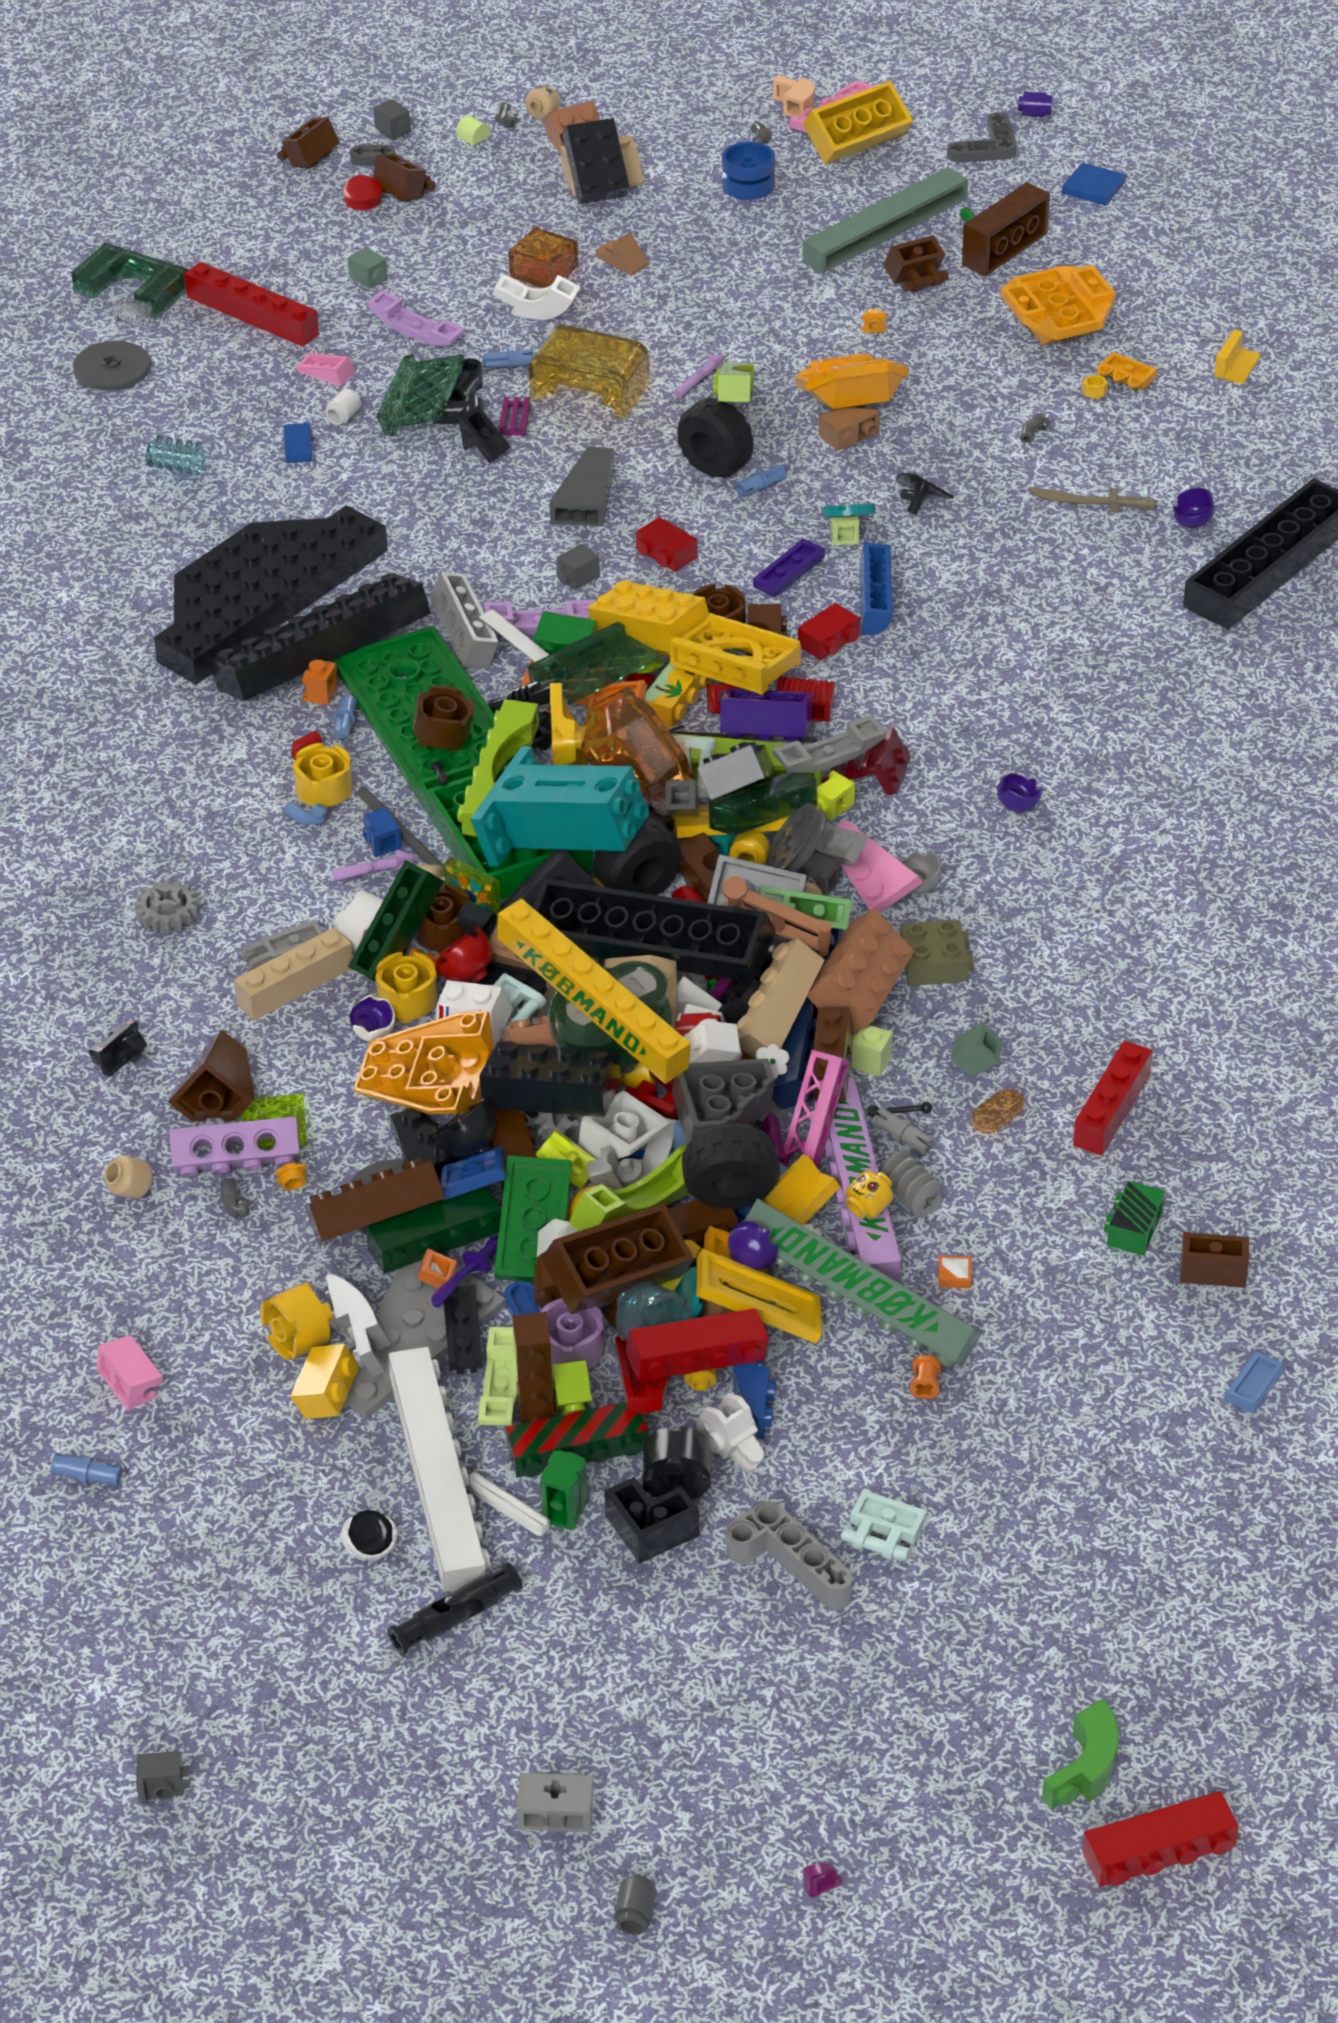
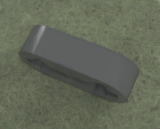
[350,145,395,166]

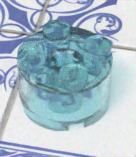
[616,1281,693,1342]

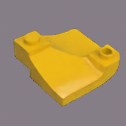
[550,683,593,765]

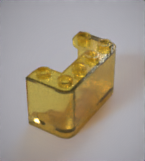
[529,325,649,419]

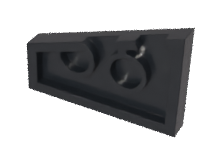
[389,1108,463,1174]

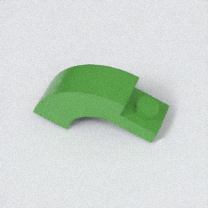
[1042,1698,1119,1809]

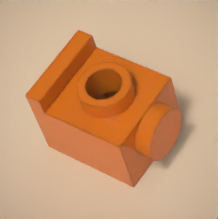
[302,659,338,705]

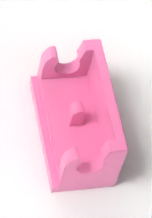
[96,1335,163,1411]

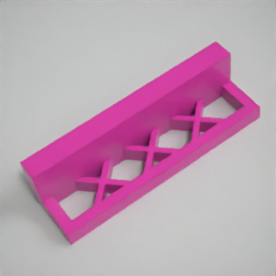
[783,1050,850,1170]

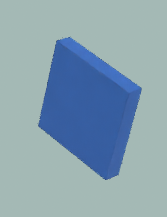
[1061,162,1126,206]
[441,1147,506,1200]

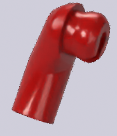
[291,731,322,760]

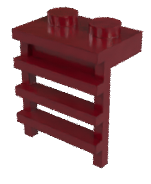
[822,727,910,795]

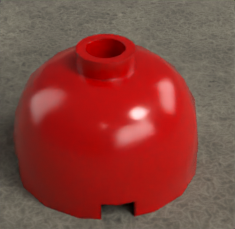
[433,926,493,984]

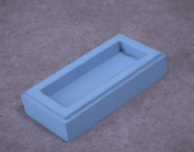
[1224,1351,1286,1414]

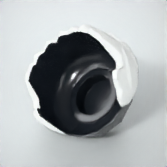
[341,1510,398,1562]

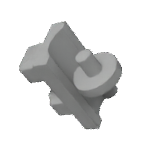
[587,1146,644,1189]

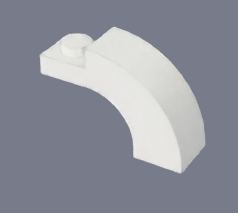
[492,274,580,320]

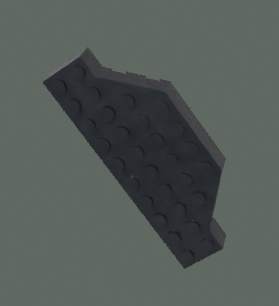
[154,505,388,685]

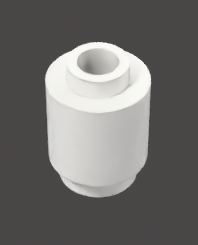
[325,388,362,425]

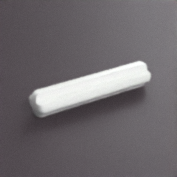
[465,1472,550,1536]

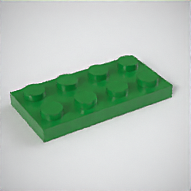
[494,1156,572,1282]

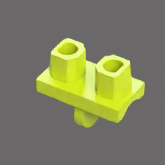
[536,1129,596,1189]

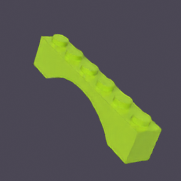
[713,362,754,402]
[457,699,539,836]
[568,1144,690,1231]

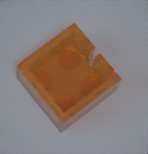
[508,227,578,288]

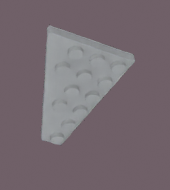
[345,1260,506,1419]

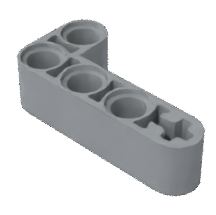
[726,1501,853,1610]

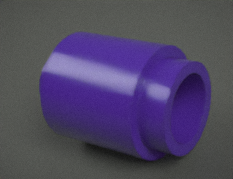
[1018,91,1052,117]

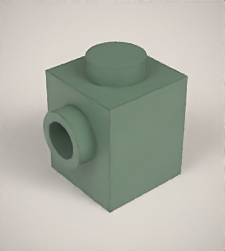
[348,247,388,289]
[950,1022,1003,1076]

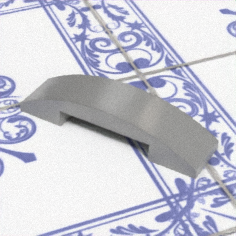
[773,715,887,773]

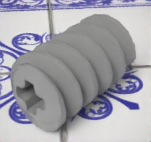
[878,1149,943,1218]

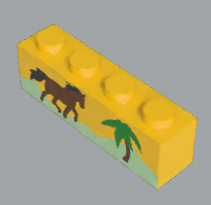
[641,639,711,728]

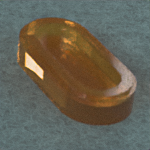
[971,1089,1024,1134]

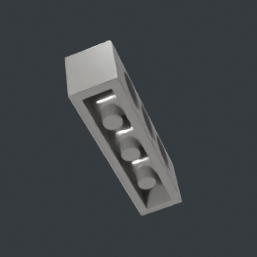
[431,572,499,668]

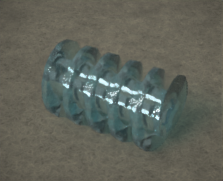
[145,435,204,476]

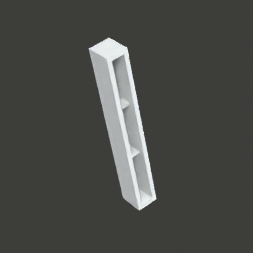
[388,1347,490,1592]

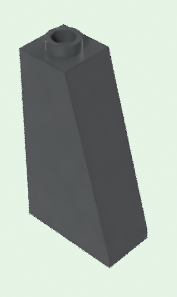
[550,447,614,527]

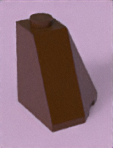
[168,1030,255,1122]

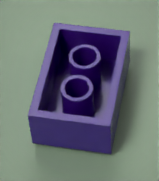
[720,688,813,741]

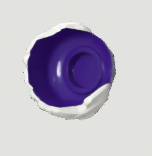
[349,995,396,1041]

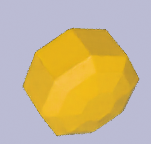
[1082,375,1108,399]

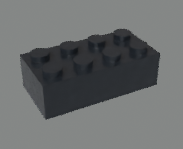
[479,1041,621,1118]

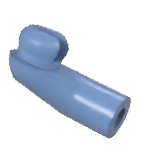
[284,802,328,825]

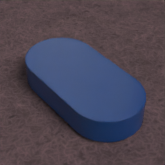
[504,1281,542,1317]

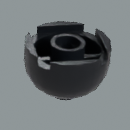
[433,1099,498,1159]

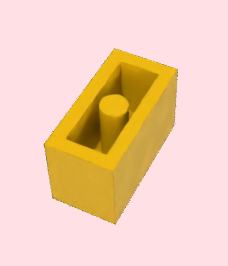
[290,1344,359,1419]

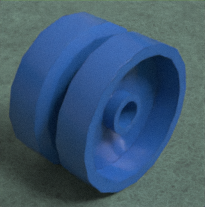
[722,141,775,200]

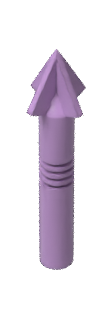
[674,355,724,398]
[332,850,418,881]

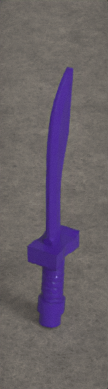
[431,1235,499,1308]

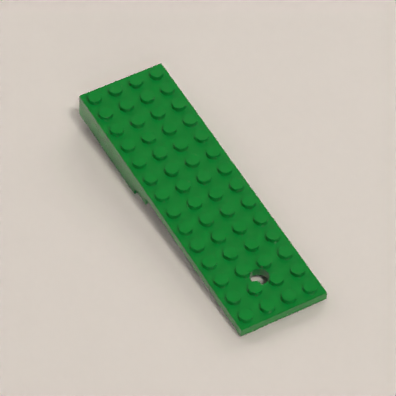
[331,626,594,905]

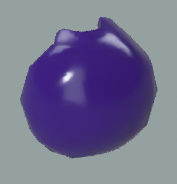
[1173,487,1215,528]
[997,773,1044,813]
[728,1221,778,1270]

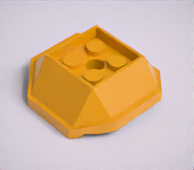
[1001,266,1116,345]
[795,353,909,409]

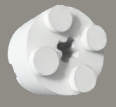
[334,890,383,953]

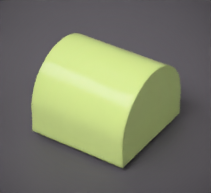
[456,115,490,145]
[830,515,859,545]

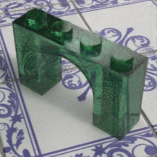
[71,243,188,319]

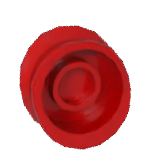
[343,175,383,211]

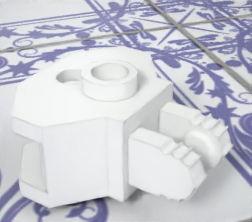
[696,1393,765,1473]

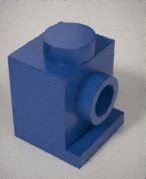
[362,807,402,858]

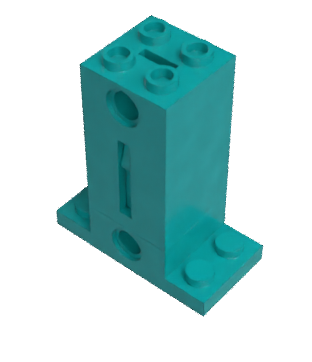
[470,746,649,866]

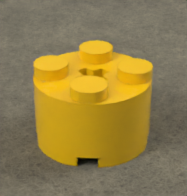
[293,743,353,808]
[375,952,438,1023]
[260,1282,333,1360]

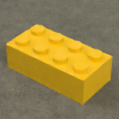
[803,80,913,165]
[587,580,709,653]

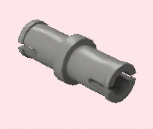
[872,1107,936,1155]

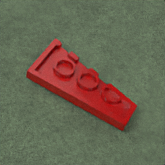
[615,1336,671,1414]

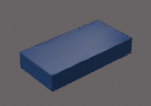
[283,423,312,463]

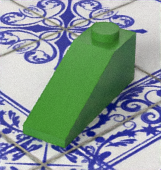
[756,886,852,930]

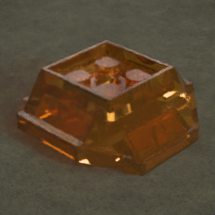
[581,686,694,802]

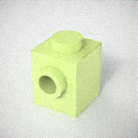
[851,1025,893,1077]

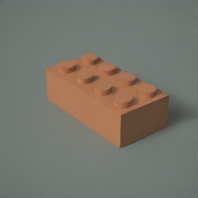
[807,908,915,1033]

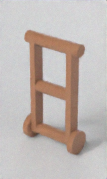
[722,876,831,956]

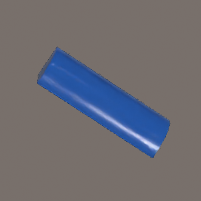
[859,542,893,635]

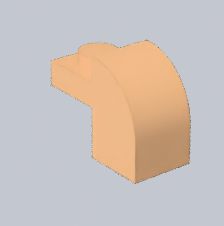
[773,75,814,118]

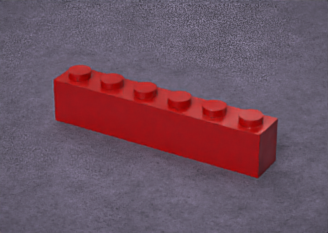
[184,261,319,347]

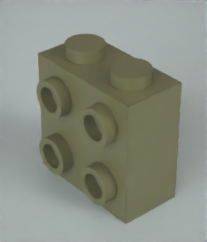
[900,920,973,986]

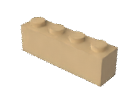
[234,927,353,1021]
[737,938,825,1059]

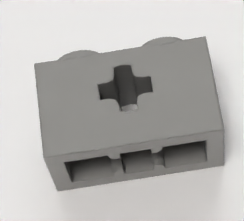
[516,1771,594,1832]

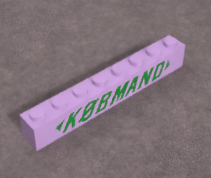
[812,1076,901,1282]

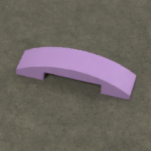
[367,290,465,346]
[483,600,594,635]

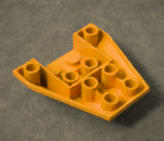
[353,1011,493,1114]

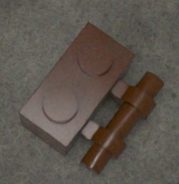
[277,117,340,169]
[373,154,436,202]
[883,235,949,292]

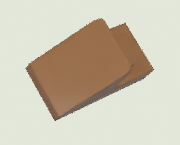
[595,233,649,276]

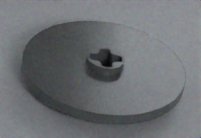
[73,341,150,390]

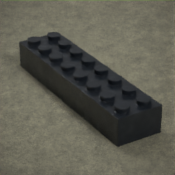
[1183,478,1338,629]
[209,573,431,701]
[533,878,776,982]

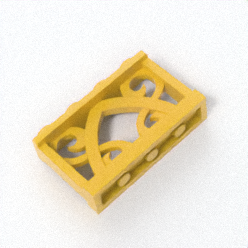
[669,613,801,695]

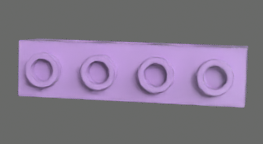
[169,1116,300,1177]

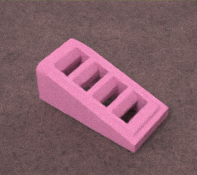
[296,353,355,386]

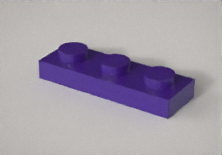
[753,538,825,597]

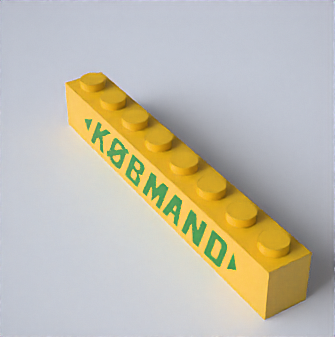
[497,898,690,1084]

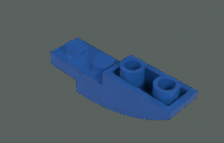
[732,1329,776,1439]

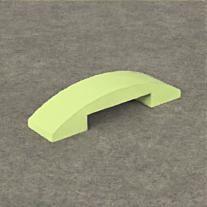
[478,1326,518,1426]

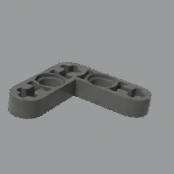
[947,112,1017,163]

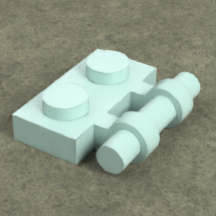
[841,1490,927,1562]

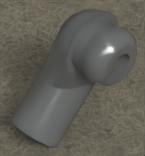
[495,102,517,127]
[751,121,772,144]
[1020,413,1051,443]
[220,1178,249,1219]

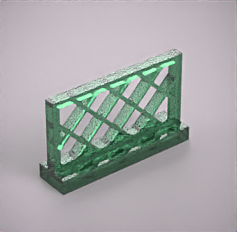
[376,354,466,436]
[527,622,660,705]

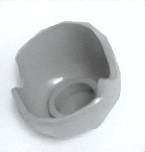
[900,850,941,894]

